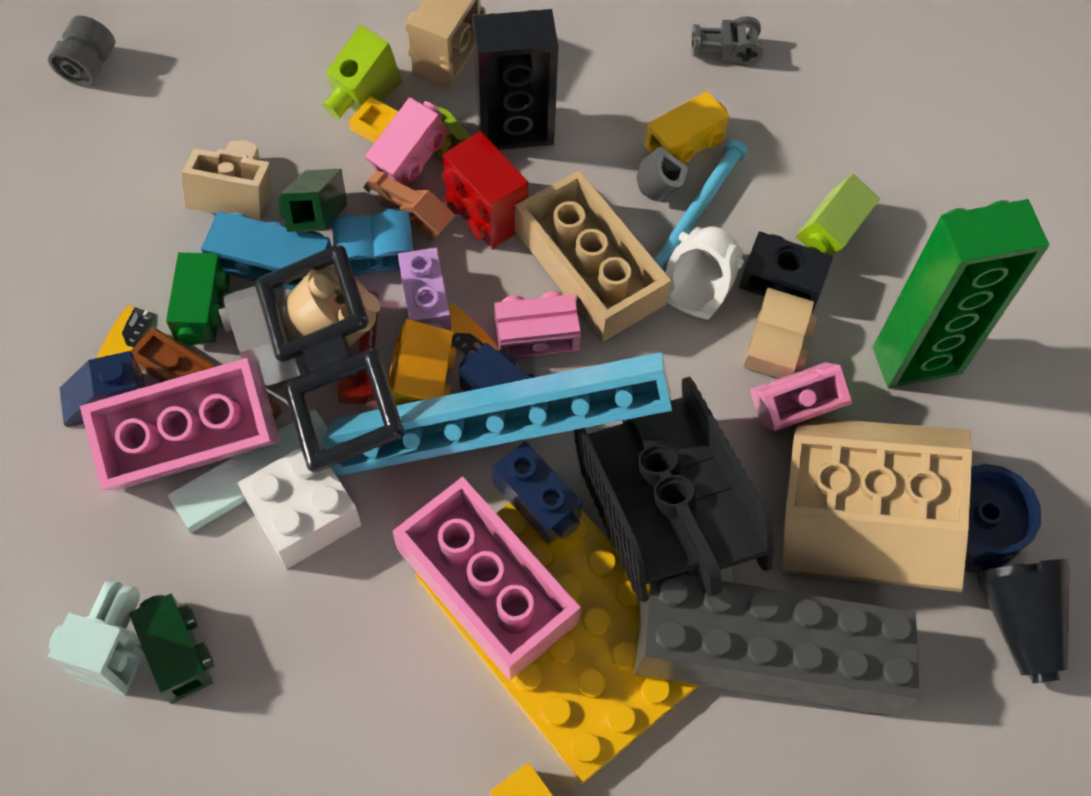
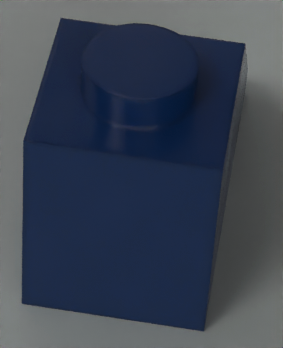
[59,351,145,427]

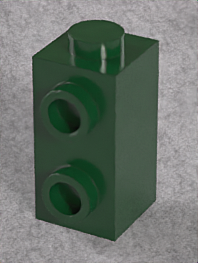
[278,169,347,232]
[129,593,215,704]

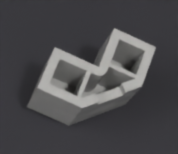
[218,286,300,387]

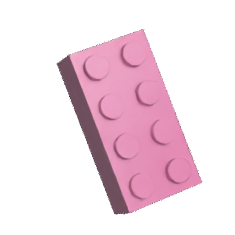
[80,358,281,490]
[392,476,581,681]

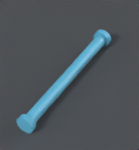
[654,140,748,272]

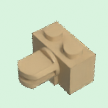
[181,140,271,221]

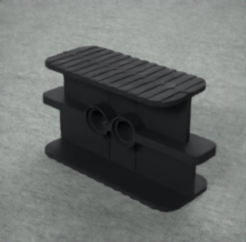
[574,377,774,602]

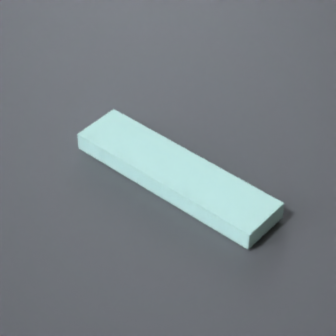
[167,409,328,533]

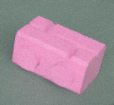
[494,291,581,358]
[750,362,852,431]

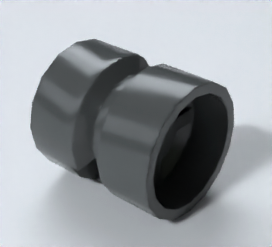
[48,15,116,87]

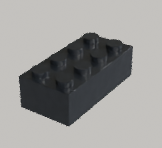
[473,9,559,150]

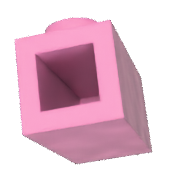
[365,97,449,187]

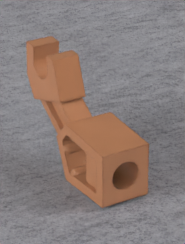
[363,171,455,242]

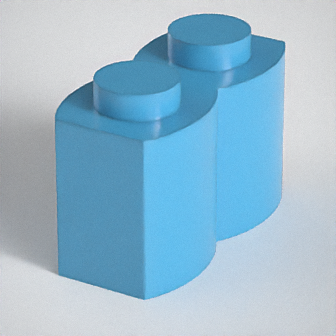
[332,209,414,276]

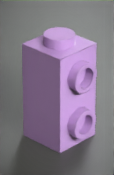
[398,247,451,331]

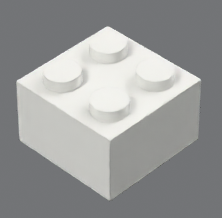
[237,447,362,569]

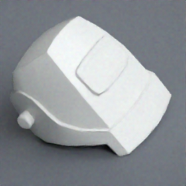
[665,226,744,320]

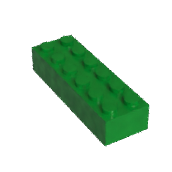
[872,199,1050,388]

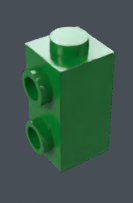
[166,252,230,345]

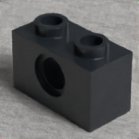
[739,231,834,313]

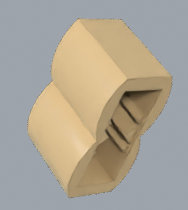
[743,288,818,378]

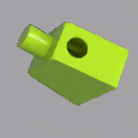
[322,25,402,120]

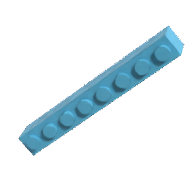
[323,352,672,476]

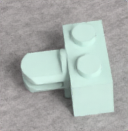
[48,579,144,696]

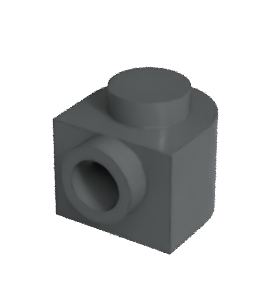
[637,147,688,201]

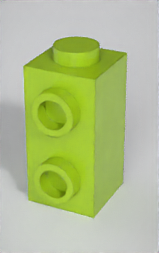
[795,173,880,255]

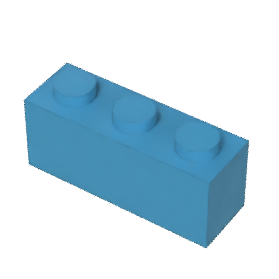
[201,211,331,290]

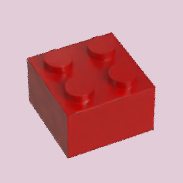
[442,131,529,249]

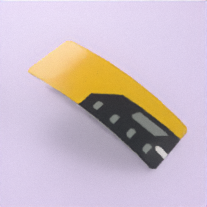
[448,303,499,355]
[96,305,155,358]

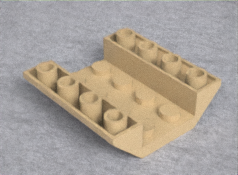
[782,417,972,592]

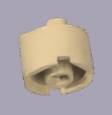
[281,265,381,348]

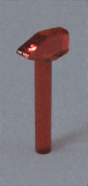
[338,291,379,404]

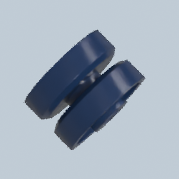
[964,464,1041,573]

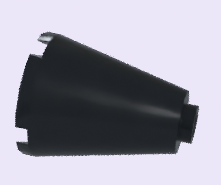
[977,559,1070,684]

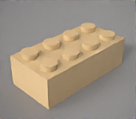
[515,170,671,343]

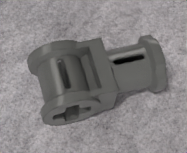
[691,16,763,65]

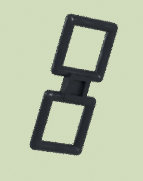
[255,245,404,473]

